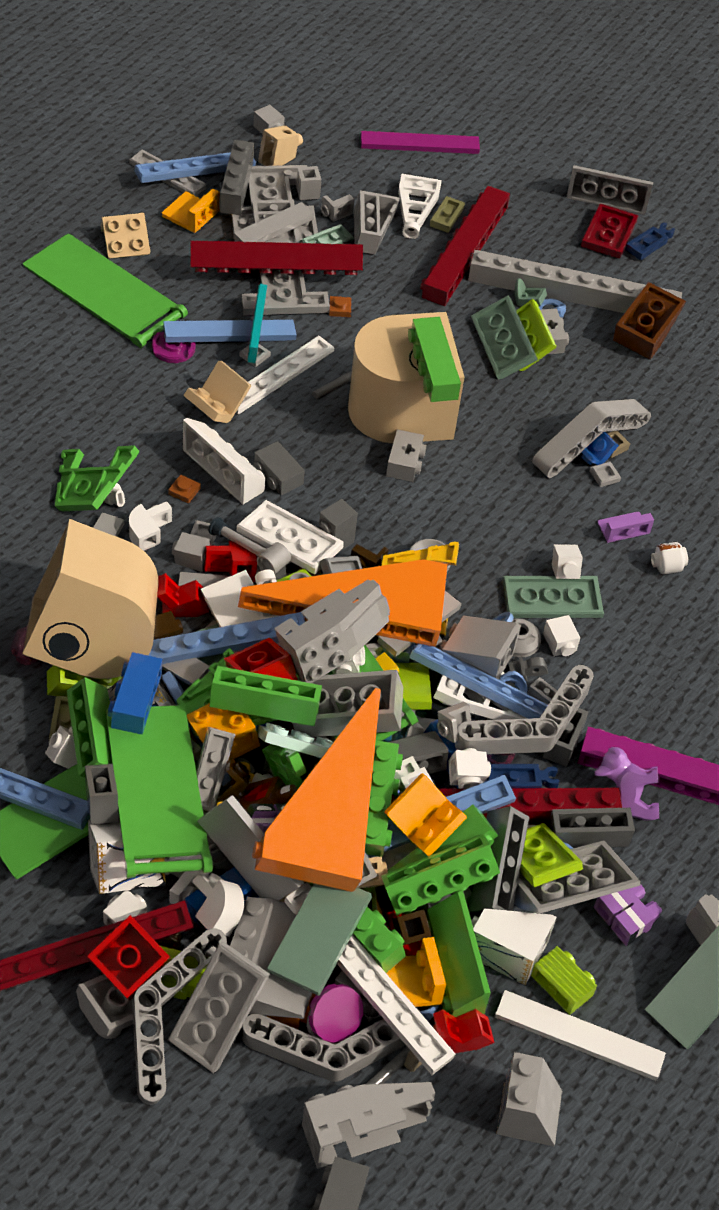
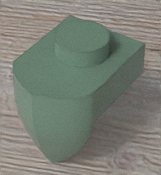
[514,278,547,307]

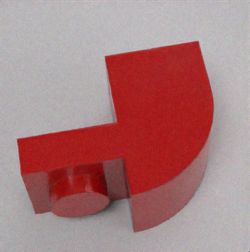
[204,541,257,582]
[157,573,209,617]
[433,1009,495,1053]

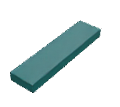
[247,284,268,363]

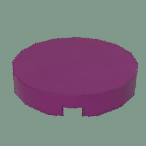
[152,332,196,363]
[308,984,363,1043]

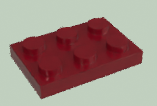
[581,203,639,259]

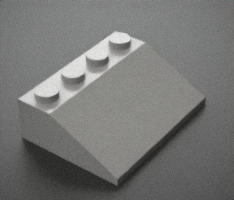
[514,840,640,914]
[230,897,312,1019]

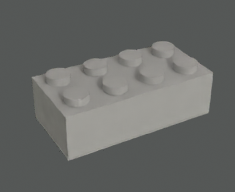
[292,670,403,737]

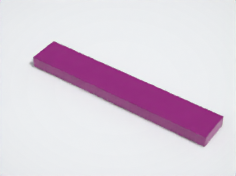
[361,131,480,154]

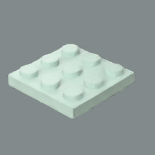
[257,722,334,758]

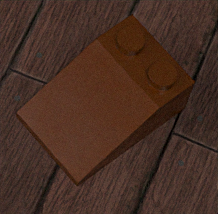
[613,282,686,360]

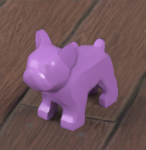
[595,747,659,821]

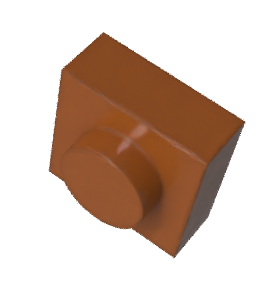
[329,296,351,317]
[168,475,201,504]

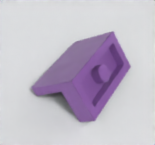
[598,512,654,543]

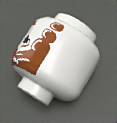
[651,542,688,574]

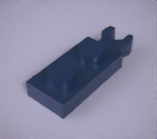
[625,222,675,261]
[487,764,559,788]

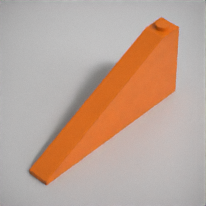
[238,559,448,647]
[252,688,381,892]

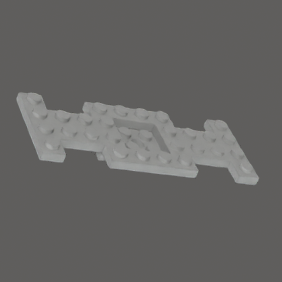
[226,165,330,315]

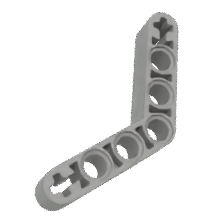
[532,399,651,478]
[455,665,594,754]
[132,928,227,1105]
[242,1009,421,1082]

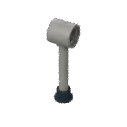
[208,517,291,574]

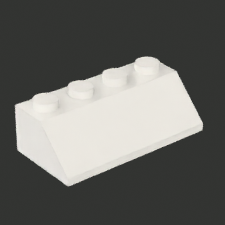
[183,418,265,504]

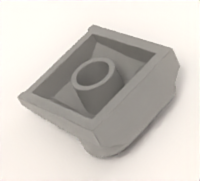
[76,974,153,1039]

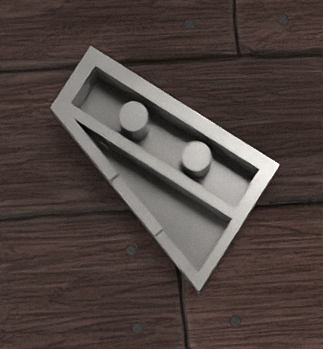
[354,190,400,255]

